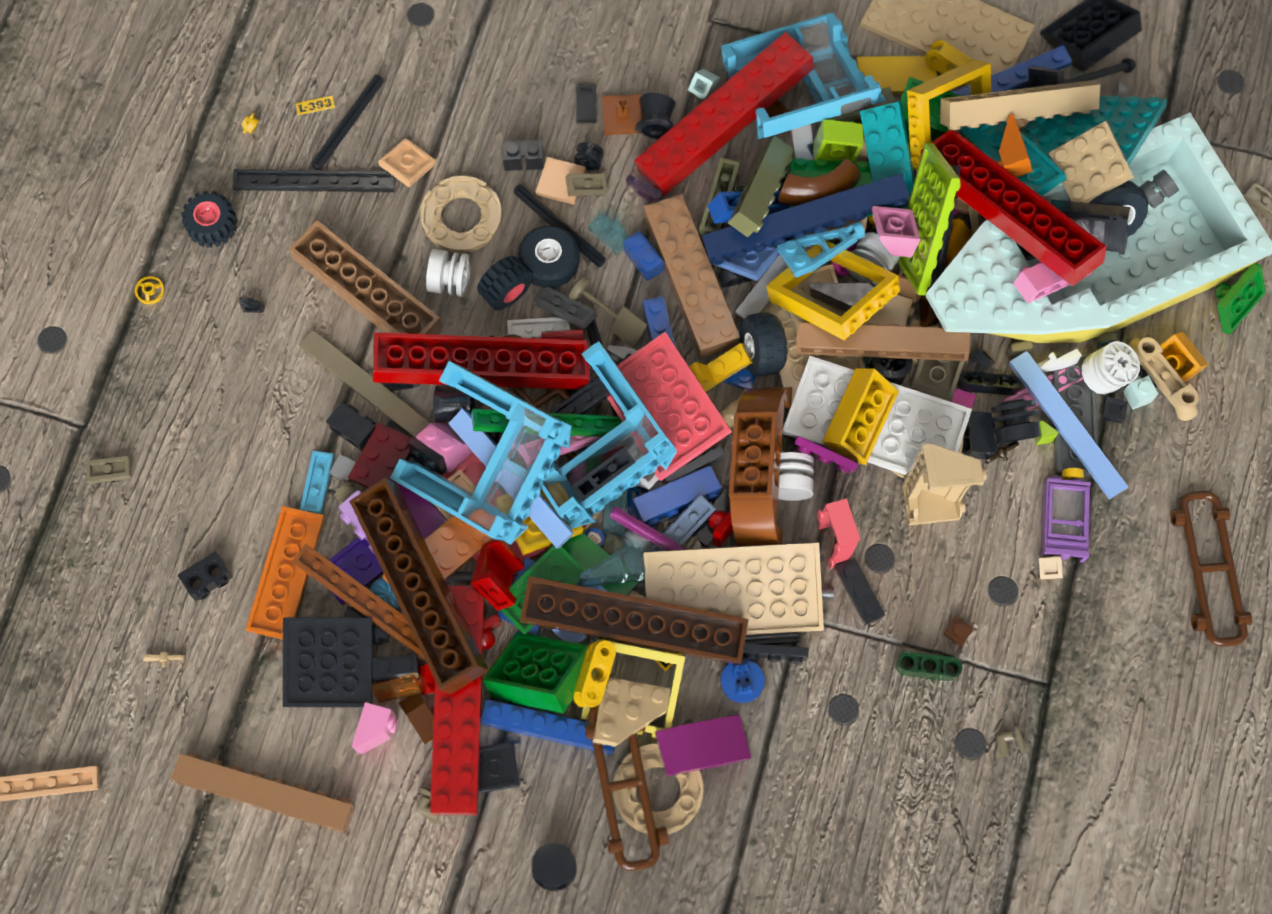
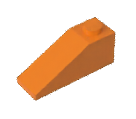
[998,114,1033,177]

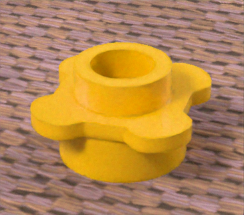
[242,113,259,134]

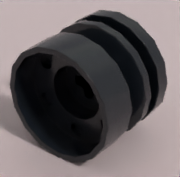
[991,399,1042,444]

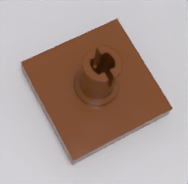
[602,94,642,135]

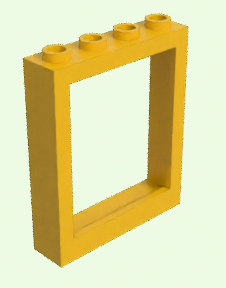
[907,59,991,170]
[766,241,900,340]

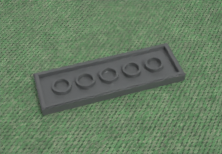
[1052,352,1098,476]

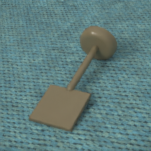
[569,276,648,348]

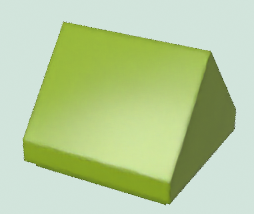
[1035,420,1059,446]

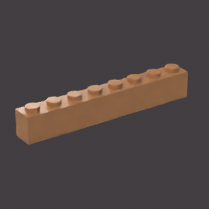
[796,321,970,361]
[170,752,355,833]

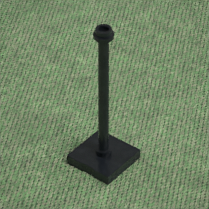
[1028,58,1136,88]

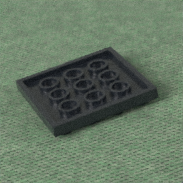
[283,617,373,707]

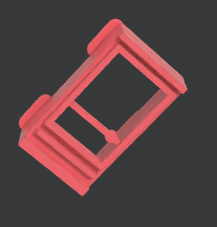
[817,498,861,570]

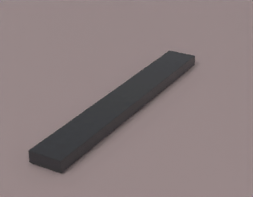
[232,169,396,192]

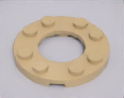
[420,176,502,253]
[613,743,703,834]

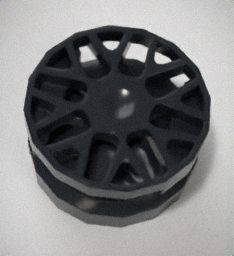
[573,142,604,170]

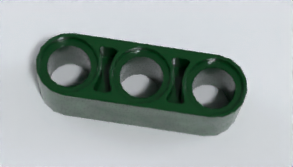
[895,652,963,681]

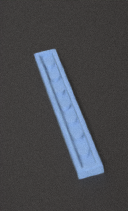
[1009,351,1128,500]
[448,409,574,548]

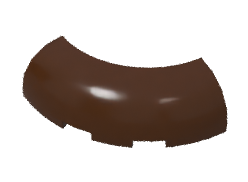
[778,158,861,207]

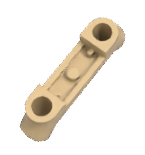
[1128,338,1199,421]

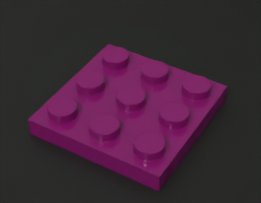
[795,436,859,474]

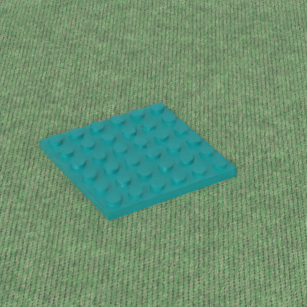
[1022,95,1167,166]

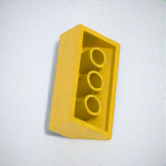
[822,368,899,465]

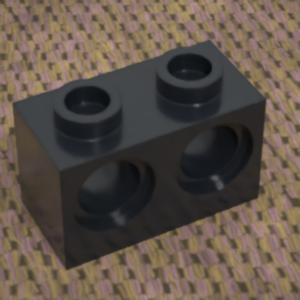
[178,551,233,601]

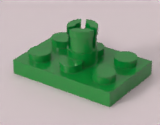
[1216,263,1266,335]

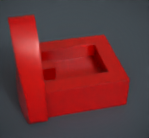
[419,664,435,695]

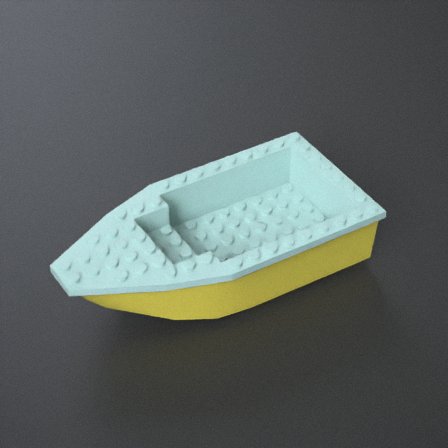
[926,113,1272,343]

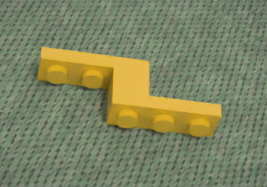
[689,343,753,392]

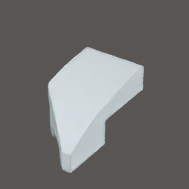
[1037,349,1082,372]

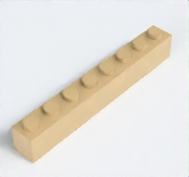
[940,81,1100,130]

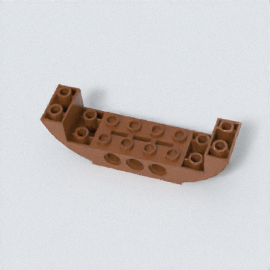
[729,387,792,547]

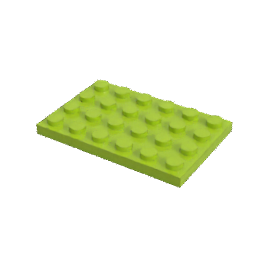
[897,143,960,295]

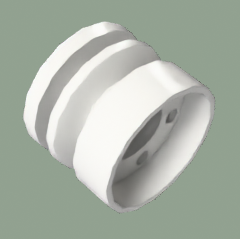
[846,232,900,287]
[426,249,471,297]
[1082,341,1140,395]
[778,452,814,501]

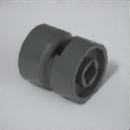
[1139,169,1179,209]

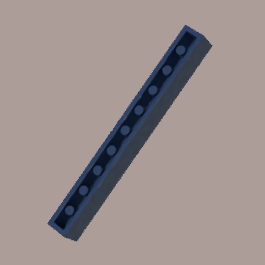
[702,173,910,265]

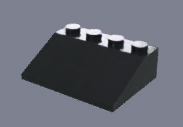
[1040,0,1142,72]

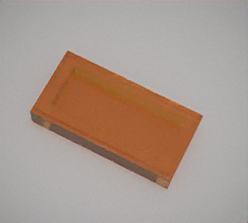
[372,675,422,703]

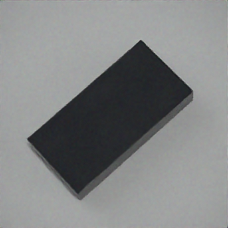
[576,84,597,123]

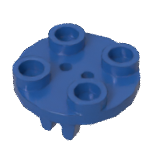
[721,659,765,703]

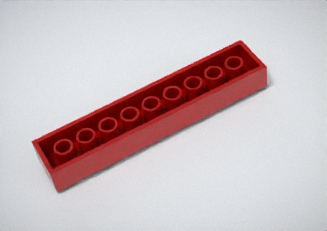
[634,32,814,197]
[920,130,1107,286]
[373,332,590,390]
[430,586,485,815]

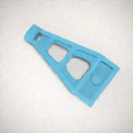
[777,222,865,278]

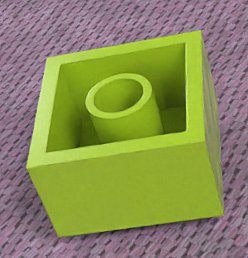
[813,119,863,162]

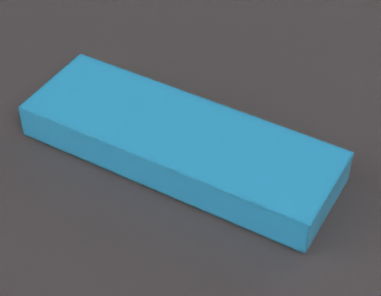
[300,450,335,515]

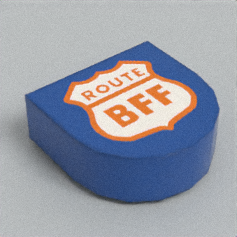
[584,528,605,548]

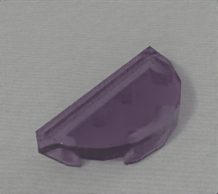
[625,174,662,202]

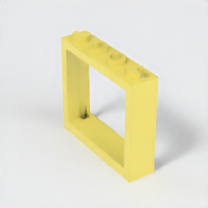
[581,638,685,738]

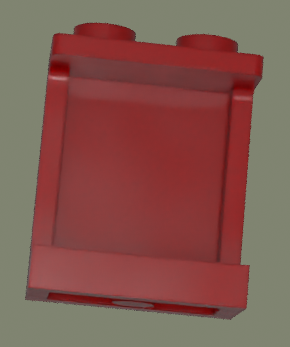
[471,539,525,611]

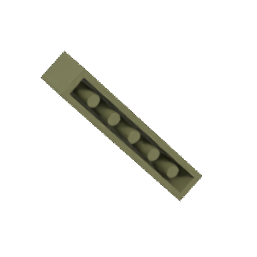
[728,135,794,237]

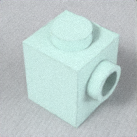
[688,69,720,99]
[1123,376,1158,410]

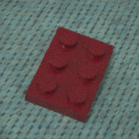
[348,422,411,488]

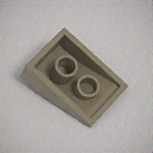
[911,339,972,400]

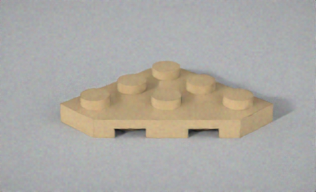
[593,677,670,746]

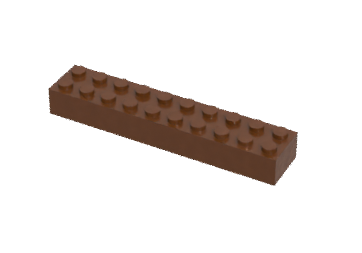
[349,478,489,694]
[520,576,749,665]

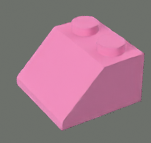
[872,206,920,257]
[416,423,472,473]
[352,702,399,754]

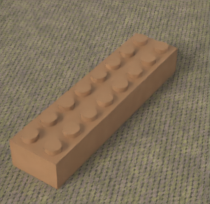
[643,194,740,359]
[289,220,442,335]

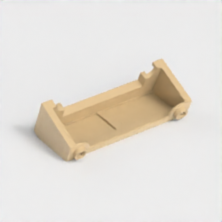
[902,444,986,526]

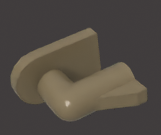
[995,724,1030,759]
[417,786,438,825]

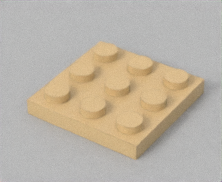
[1049,121,1134,203]

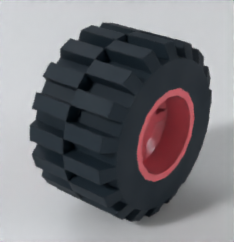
[181,191,238,248]
[477,256,533,311]

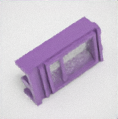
[1041,476,1091,562]

